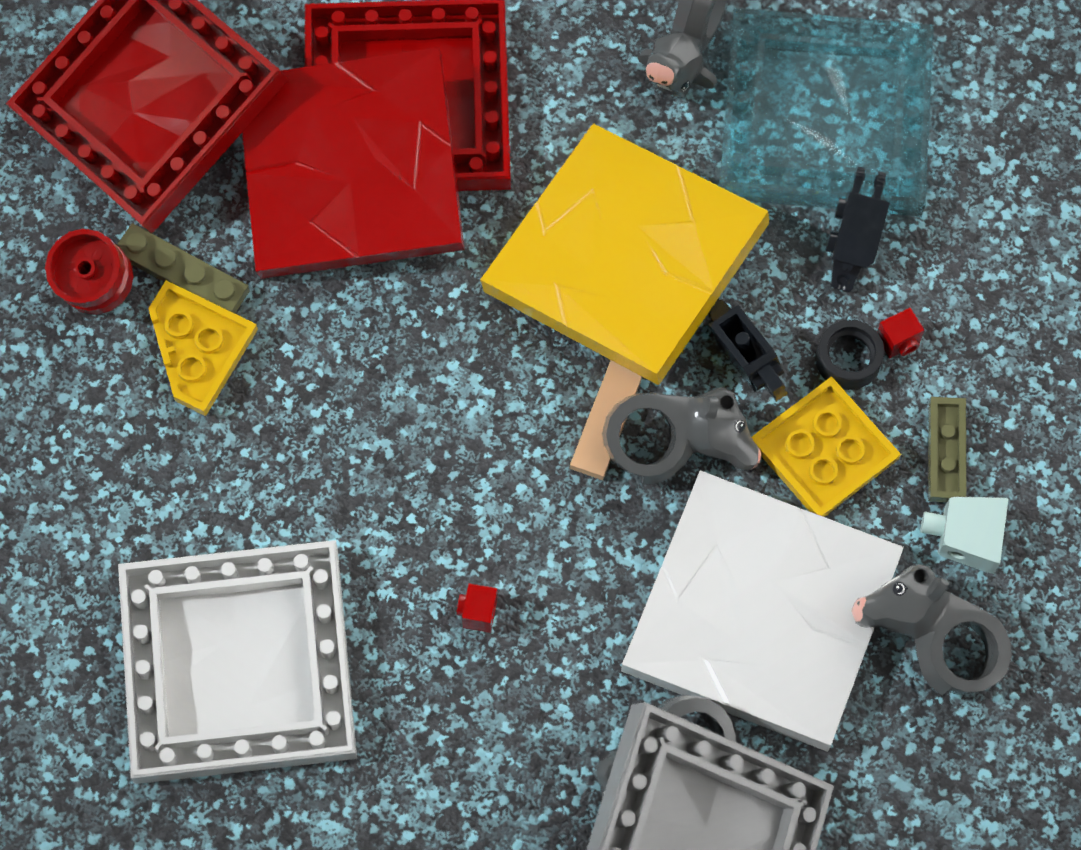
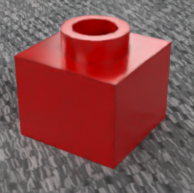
[877,307,925,359]
[456,583,498,633]

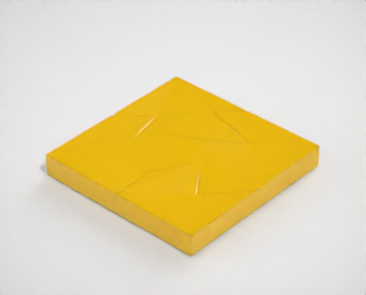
[480,123,769,385]

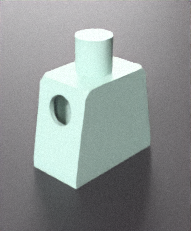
[920,497,1008,574]

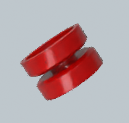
[45,229,134,315]

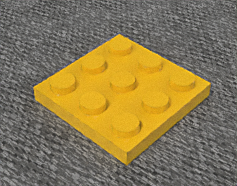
[752,376,901,517]

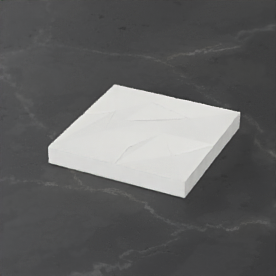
[621,471,904,752]
[118,540,357,784]

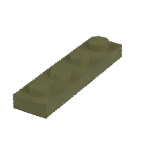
[117,223,250,313]

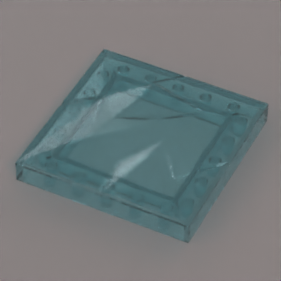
[719,8,934,217]

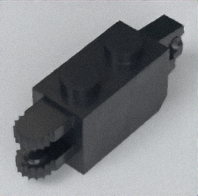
[825,166,890,292]
[708,298,788,402]

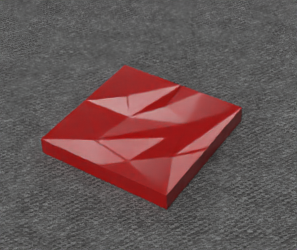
[6,0,289,233]
[305,0,511,191]
[242,47,465,279]

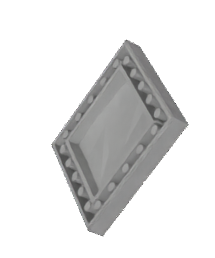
[587,702,834,850]

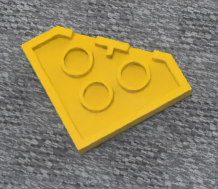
[148,280,258,416]

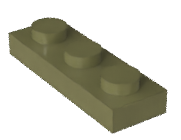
[928,397,966,502]

